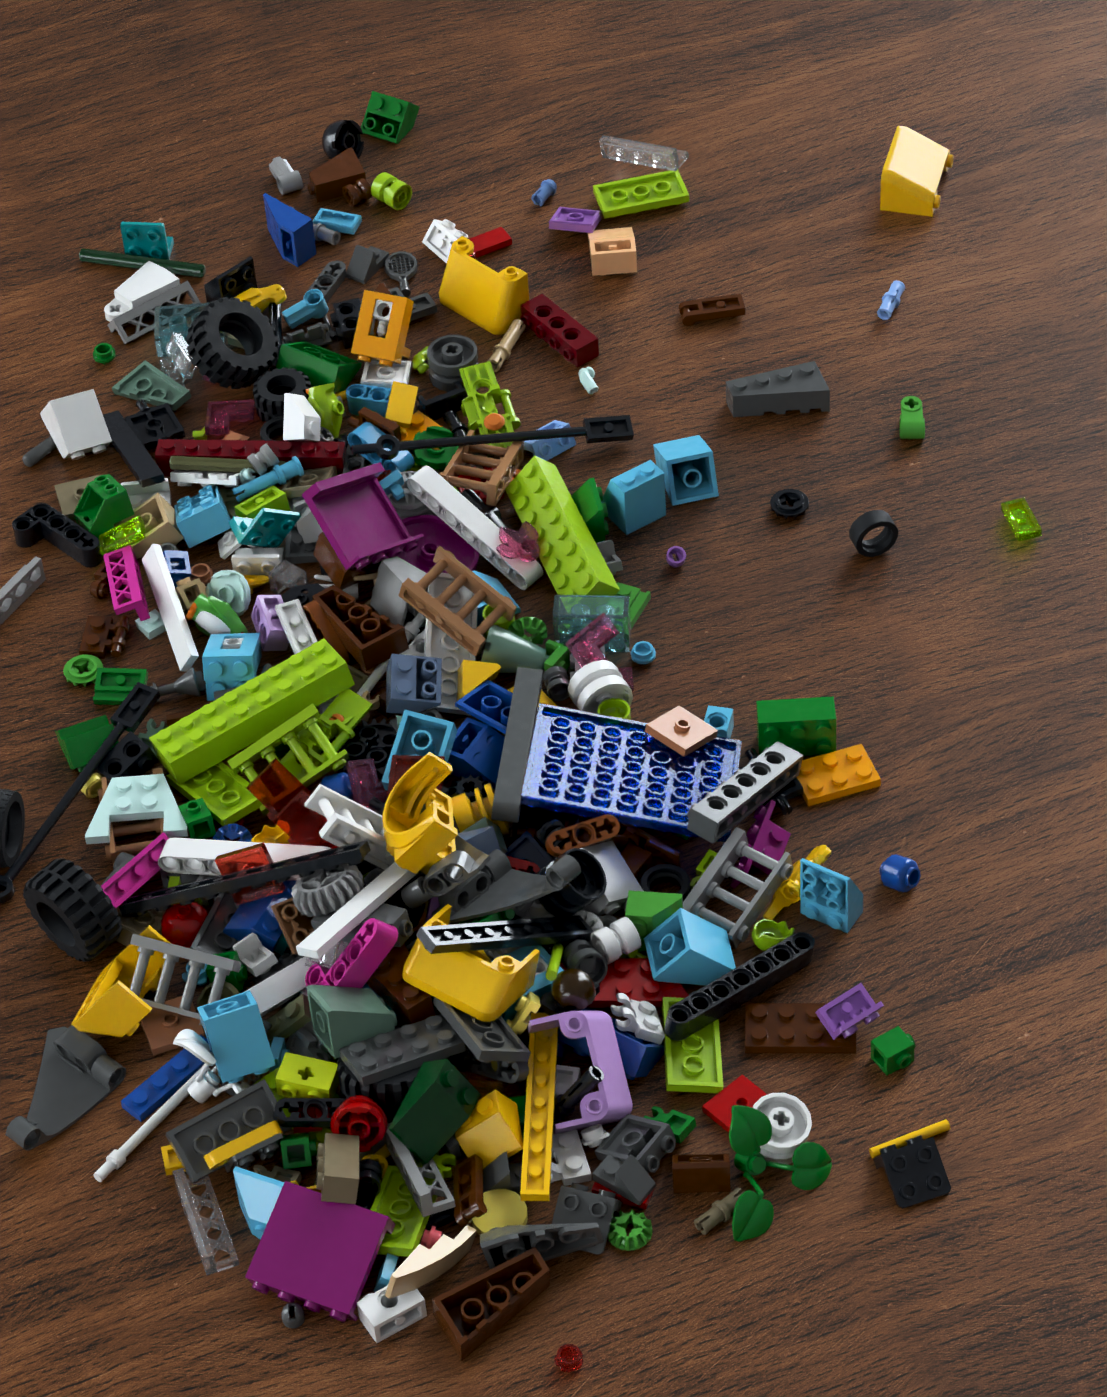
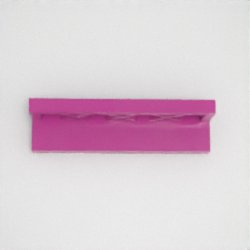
[103,545,150,621]
[101,832,169,908]

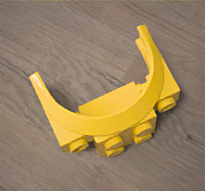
[383,752,458,875]

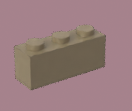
[316,1133,359,1204]

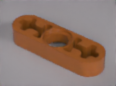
[303,600,350,663]
[545,814,620,857]

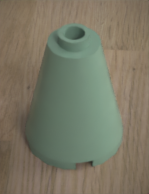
[481,625,550,674]

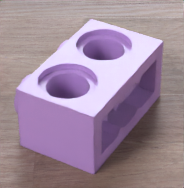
[251,594,289,651]

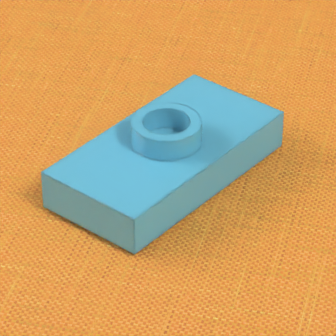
[313,208,362,235]

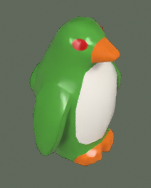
[185,593,248,636]

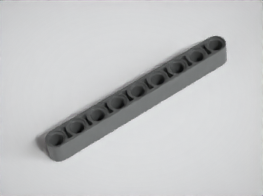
[491,667,543,823]

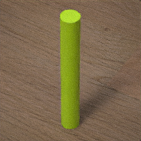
[546,944,564,981]

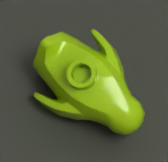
[305,383,344,439]

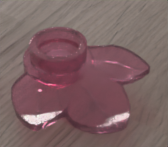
[496,521,540,562]

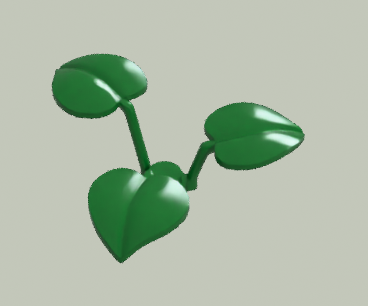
[729,1105,832,1242]

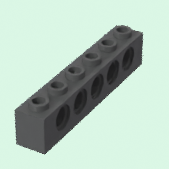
[687,741,804,844]

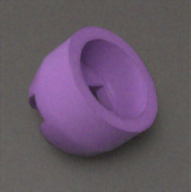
[666,546,686,568]

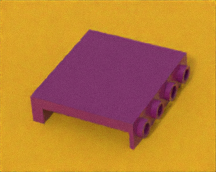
[302,462,424,570]
[245,1181,395,1322]

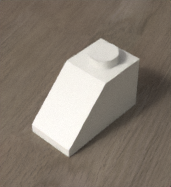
[283,393,321,441]

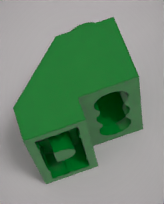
[73,474,135,540]
[55,715,119,772]

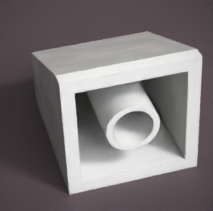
[40,389,112,460]

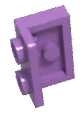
[815,983,884,1040]

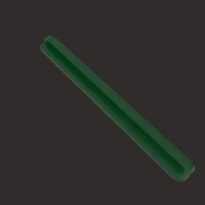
[79,248,206,278]

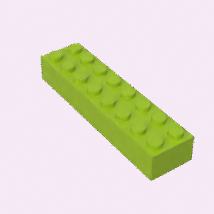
[505,455,620,624]
[149,638,355,785]

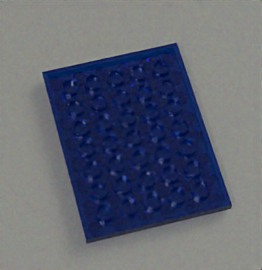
[520,703,742,842]

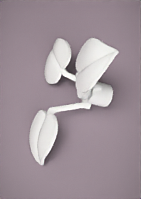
[173,1029,251,1104]

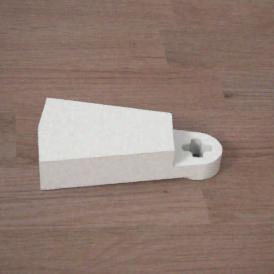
[104,261,180,322]

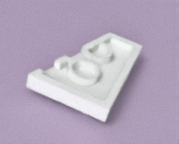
[170,470,241,487]

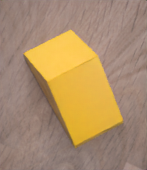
[457,660,502,701]

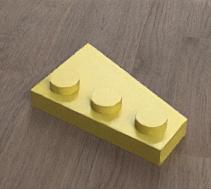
[491,992,541,1071]

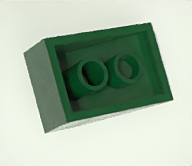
[389,1059,481,1164]

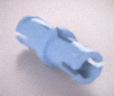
[877,280,905,320]

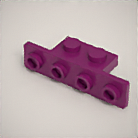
[730,799,791,889]

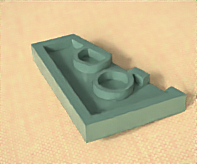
[112,360,192,411]

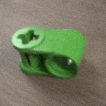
[900,396,925,439]

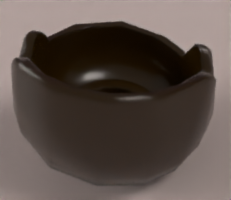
[551,969,596,1010]

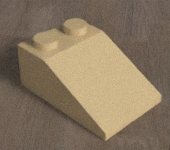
[102,493,184,562]

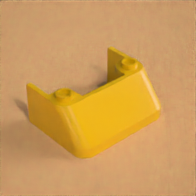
[402,904,540,1022]
[71,925,170,1037]

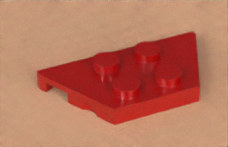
[586,958,689,1008]

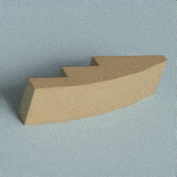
[385,1224,477,1299]

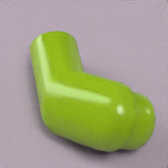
[412,346,429,374]

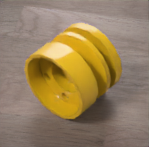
[452,783,510,836]

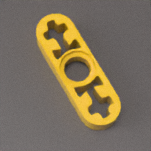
[204,1120,283,1170]

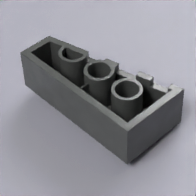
[726,361,830,417]

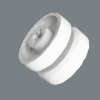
[568,660,633,726]
[753,1093,812,1165]

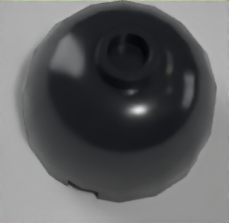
[322,120,364,159]

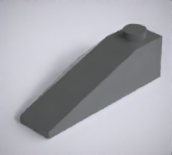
[480,1223,604,1269]

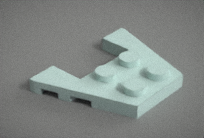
[85,774,188,844]

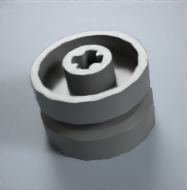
[427,335,479,392]

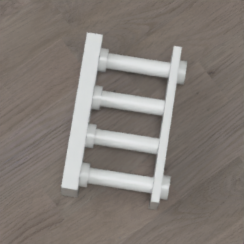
[304,784,395,870]

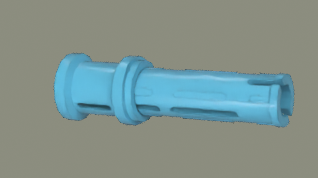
[232,456,304,502]

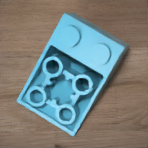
[174,485,231,548]
[800,858,863,933]

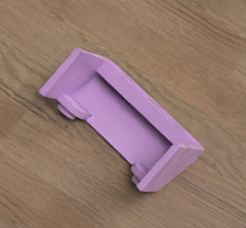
[527,1011,633,1135]

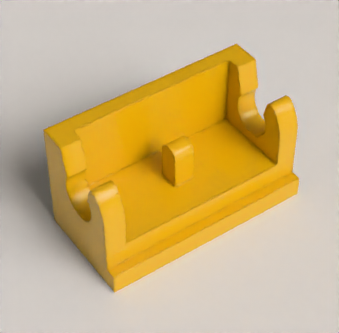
[385,381,418,435]

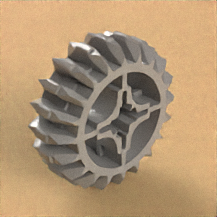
[291,863,364,917]

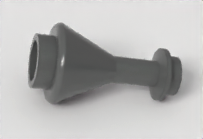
[149,668,206,702]

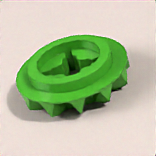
[508,617,547,644]
[63,654,103,686]
[608,1209,653,1251]

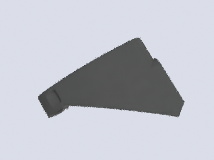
[401,805,491,909]
[432,849,581,923]
[5,1025,126,1151]

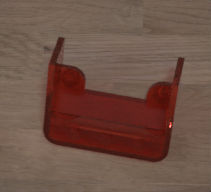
[246,758,338,848]

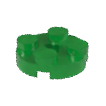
[412,426,459,471]

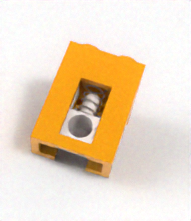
[351,290,414,367]

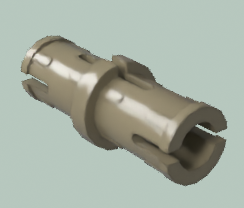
[694,1187,744,1235]

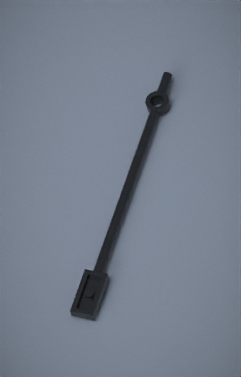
[351,415,634,460]
[0,682,161,903]

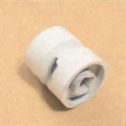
[590,917,641,964]

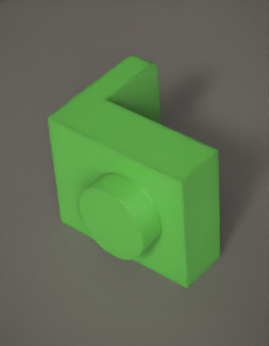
[544,639,570,671]

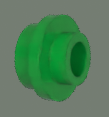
[93,343,116,364]

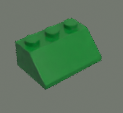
[276,341,362,393]

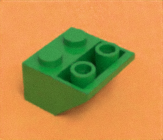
[361,91,420,144]
[571,478,609,543]

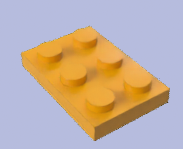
[797,744,881,807]

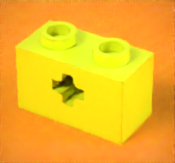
[275,1052,339,1098]

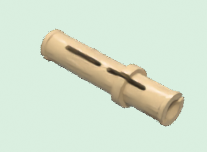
[487,319,526,372]

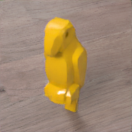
[234,284,287,312]
[763,845,832,920]

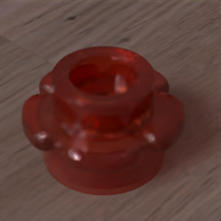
[554,1344,584,1373]

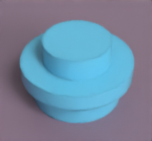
[631,641,656,664]

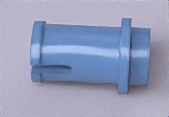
[531,179,557,206]

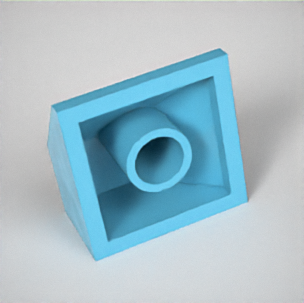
[233,1166,284,1240]

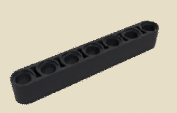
[664,932,815,1041]

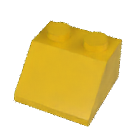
[455,1089,523,1169]

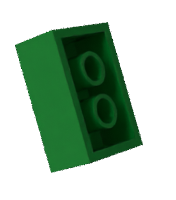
[756,696,836,756]

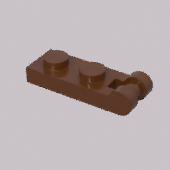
[679,294,745,326]
[454,1154,487,1228]

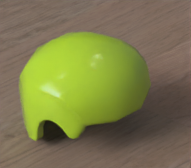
[752,919,795,952]

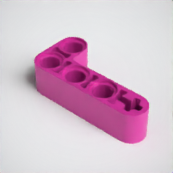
[305,918,398,988]

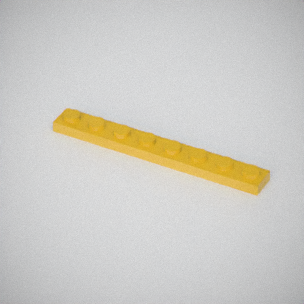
[520,1013,559,1201]

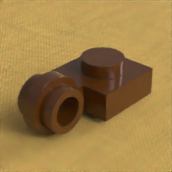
[90,561,124,599]

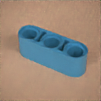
[346,384,391,417]
[347,422,415,475]

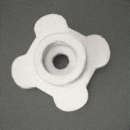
[580,1124,609,1148]

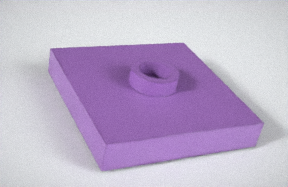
[549,207,602,233]

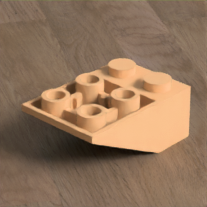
[588,227,637,276]

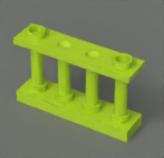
[227,703,349,816]

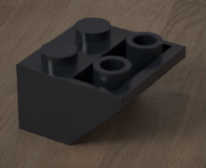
[204,256,257,304]

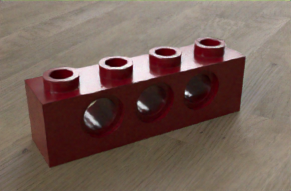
[520,293,599,368]

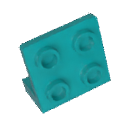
[120,222,174,260]
[229,508,301,548]

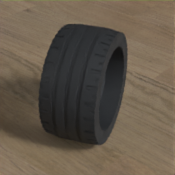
[0,789,25,868]

